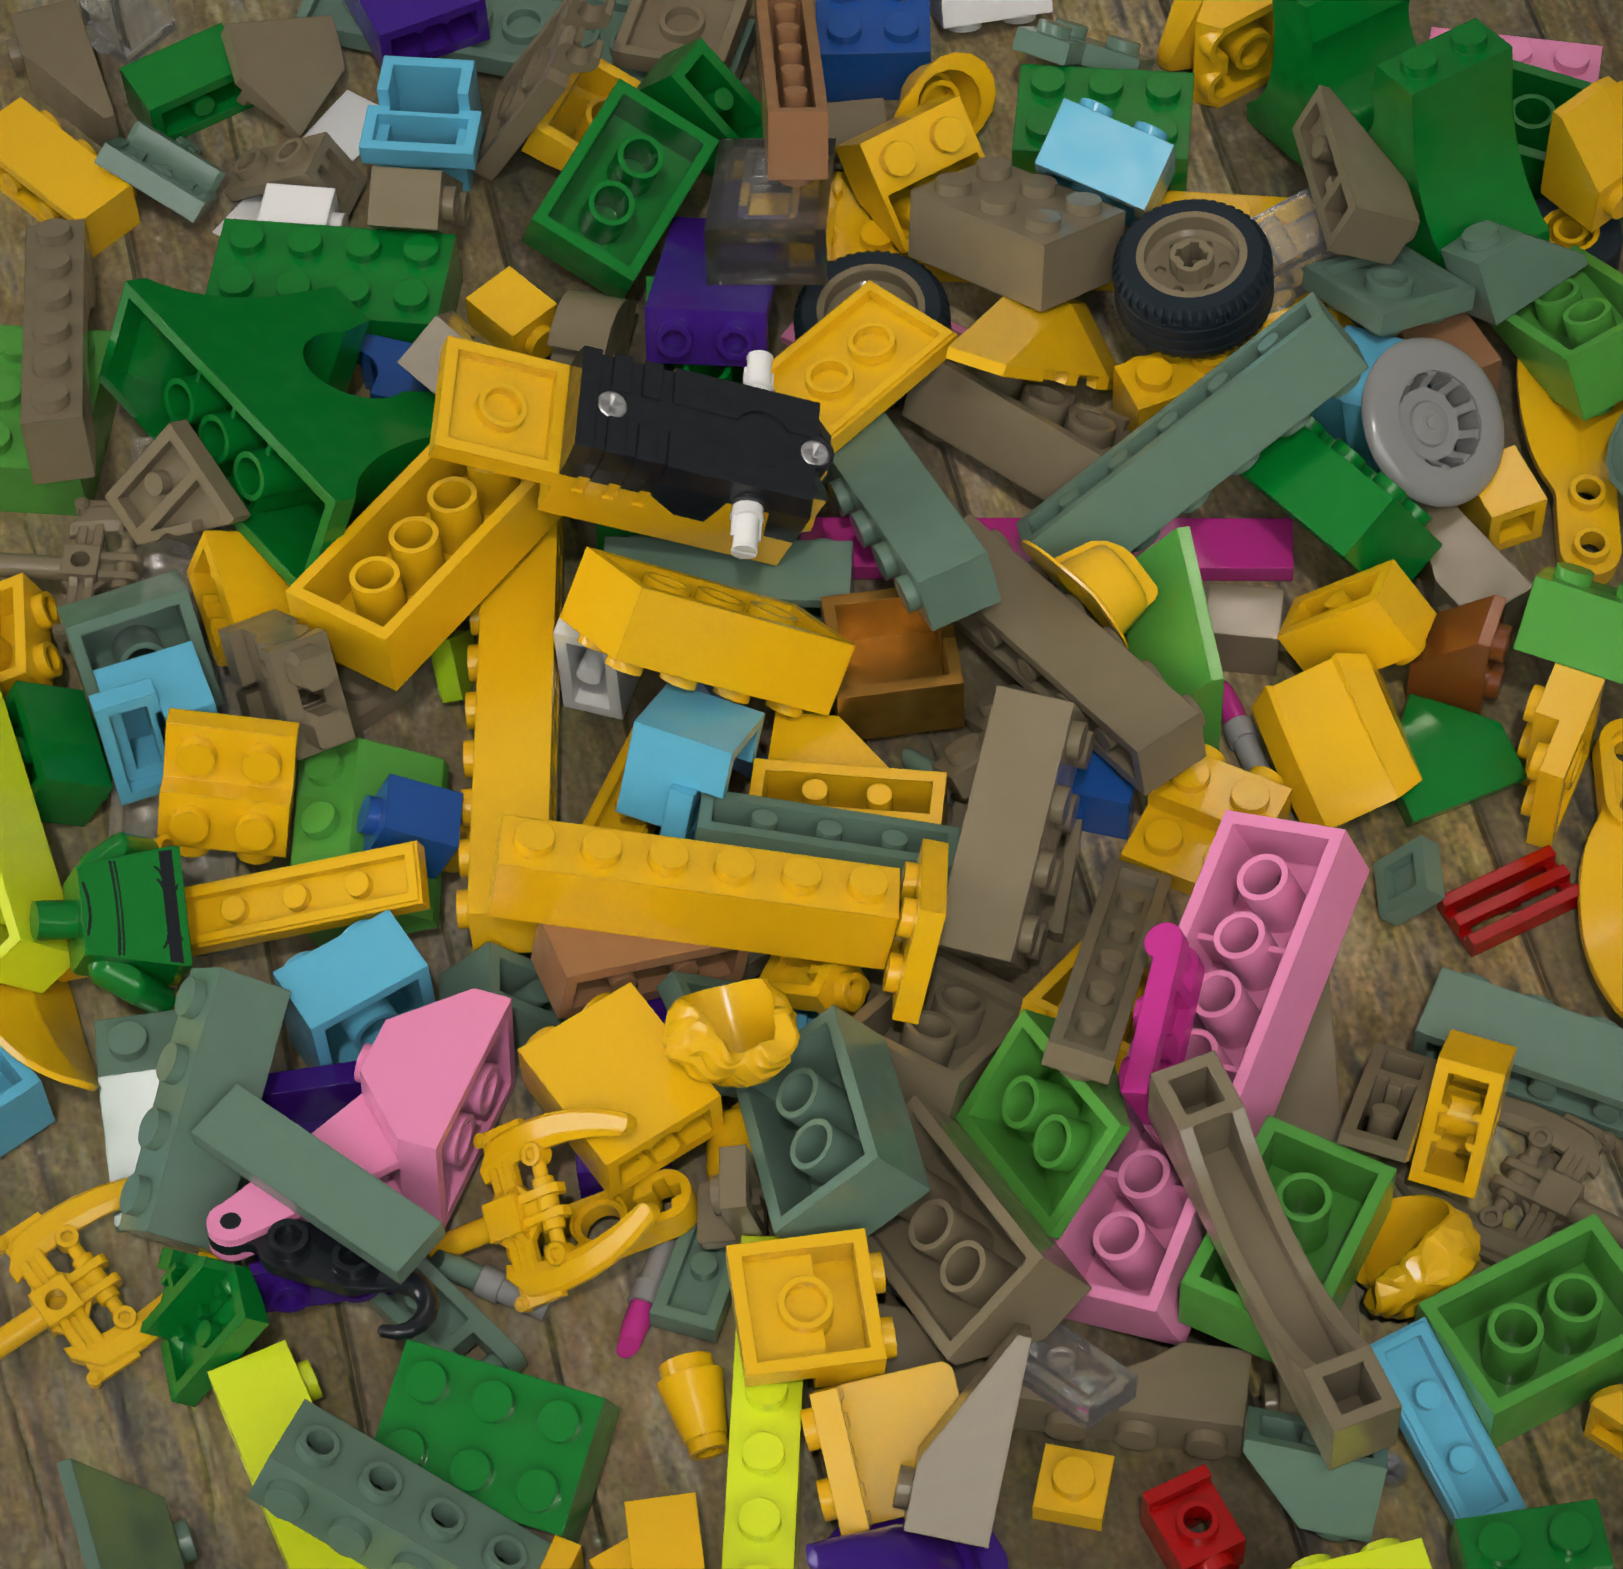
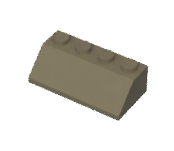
[867,1095,1092,1365]

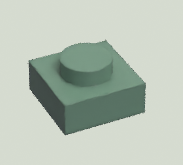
[1373,835,1445,926]

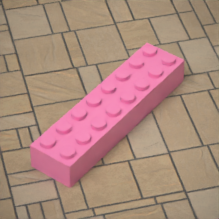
[1053,810,1370,1345]

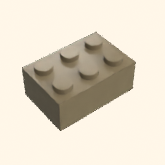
[908,156,1126,312]

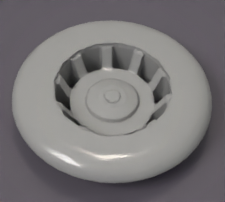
[1361,337,1505,507]

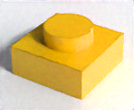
[1032,1443,1115,1531]

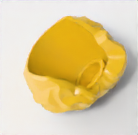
[661,978,800,1088]
[1356,1195,1481,1320]

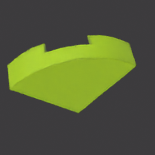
[431,629,475,703]

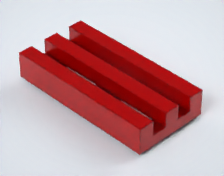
[1437,845,1579,958]

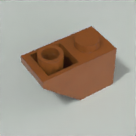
[1405,595,1513,715]

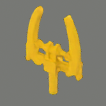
[429,1108,661,1313]
[0,1176,223,1389]

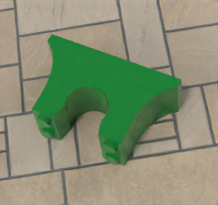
[1246,0,1550,270]
[98,278,436,586]

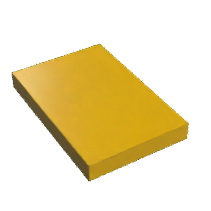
[771,280,958,454]

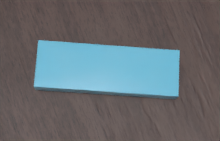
[1370,1317,1527,1528]

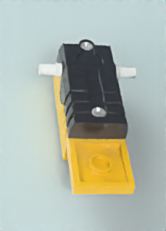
[428,335,835,566]

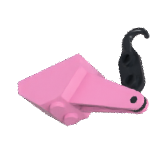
[206,988,517,1340]

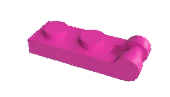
[1119,922,1205,1125]

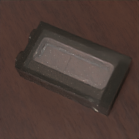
[704,138,837,285]

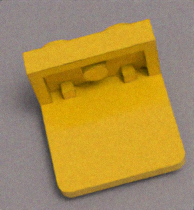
[800,1361,960,1536]

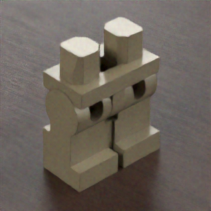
[218,609,356,761]

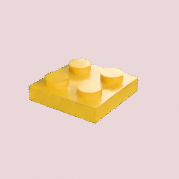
[882,838,949,1025]

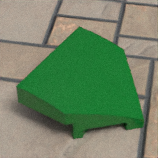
[1395,694,1528,828]
[140,1247,269,1407]

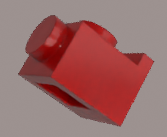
[1140,1464,1246,1569]

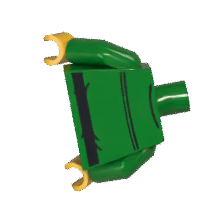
[30,832,193,1013]

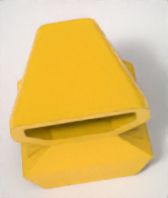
[1156,0,1274,108]

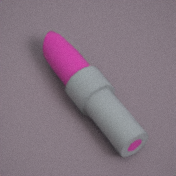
[1221,680,1270,772]
[616,1239,676,1358]

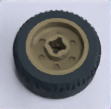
[1112,199,1274,359]
[793,250,952,409]

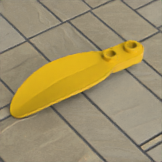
[1516,358,1623,584]
[1577,718,1623,1019]
[0,980,100,1092]

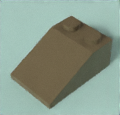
[852,947,1029,1123]

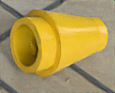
[656,1351,729,1461]

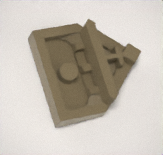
[221,15,345,138]

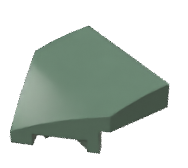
[94,119,226,223]

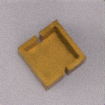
[821,588,965,740]

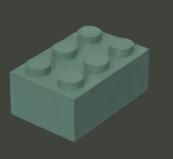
[735,1004,931,1238]

